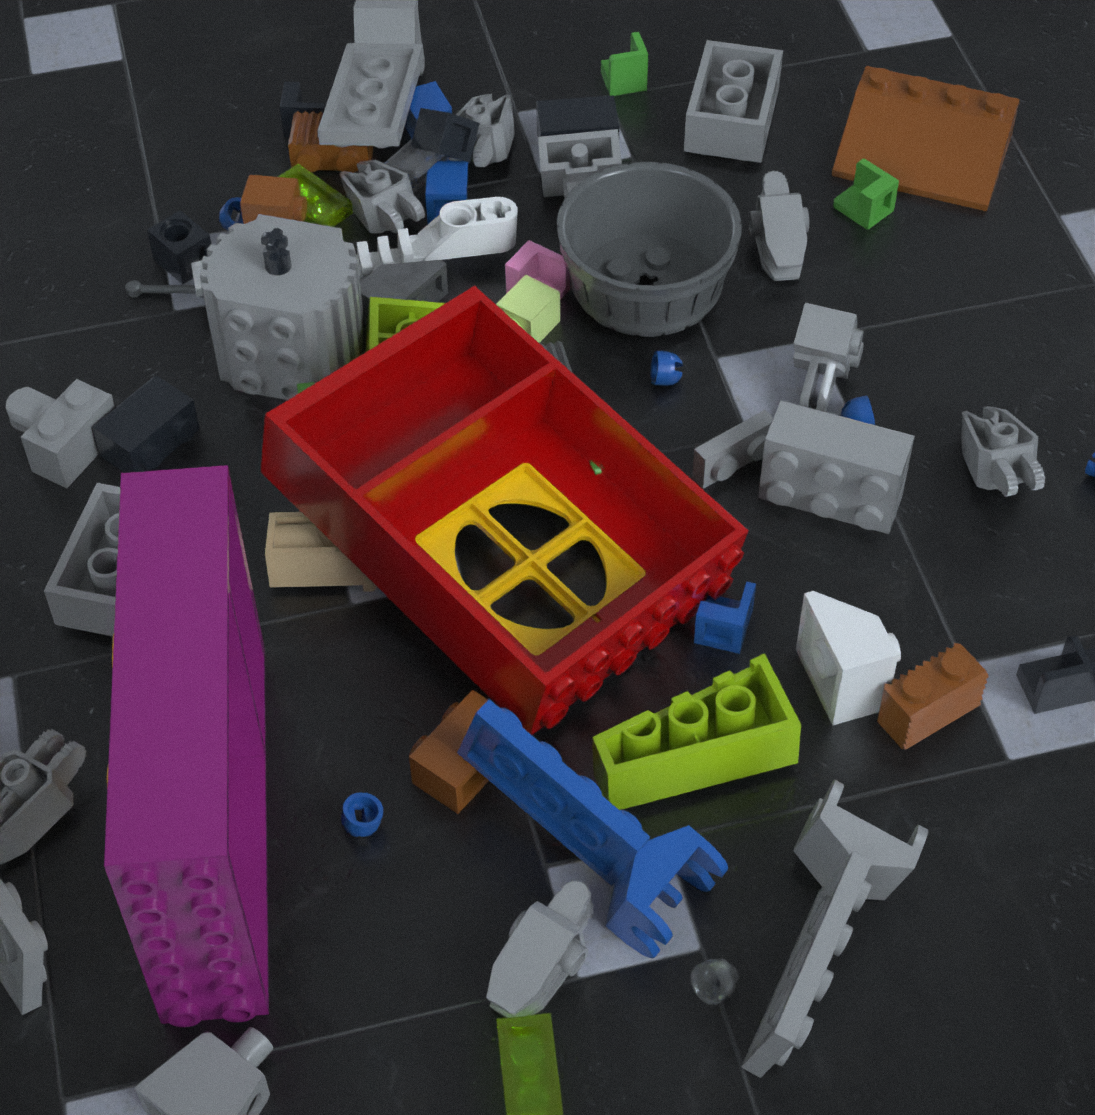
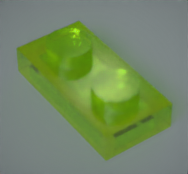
[278,163,353,227]
[497,1013,563,1115]

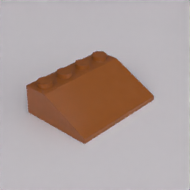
[832,66,1020,211]

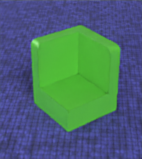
[601,32,648,96]
[833,158,899,230]

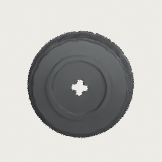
[557,162,742,337]

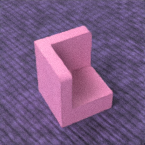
[505,240,570,300]

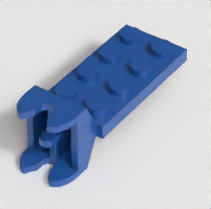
[457,699,728,959]

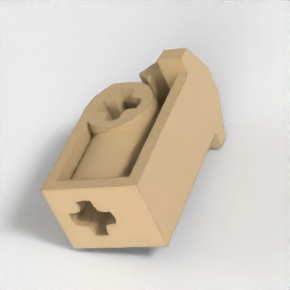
[265,512,377,592]

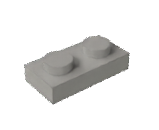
[692,410,773,489]

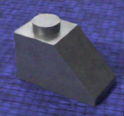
[360,260,448,324]

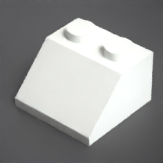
[796,591,901,725]

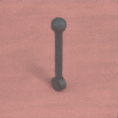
[125,280,204,298]

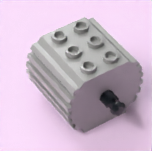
[200,214,365,400]

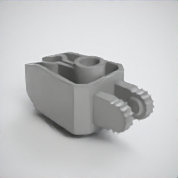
[450,94,515,167]
[340,160,425,233]
[748,170,809,281]
[961,406,1045,496]
[0,729,87,865]
[486,879,594,1024]

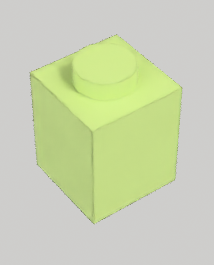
[496,274,560,343]

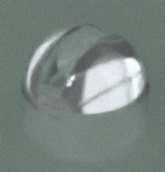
[691,957,739,1005]

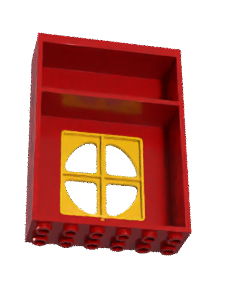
[260,286,749,735]

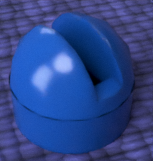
[219,197,244,231]
[650,351,683,386]
[841,395,875,425]
[341,792,383,837]

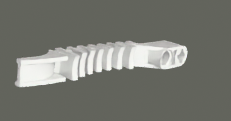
[191,197,517,297]

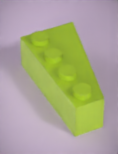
[592,653,801,810]

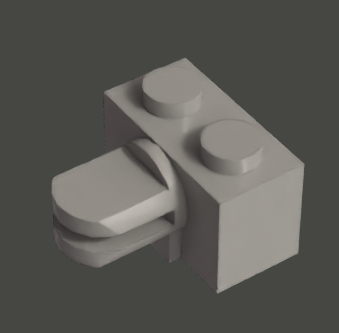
[538,129,622,199]
[793,303,864,412]
[5,379,115,488]

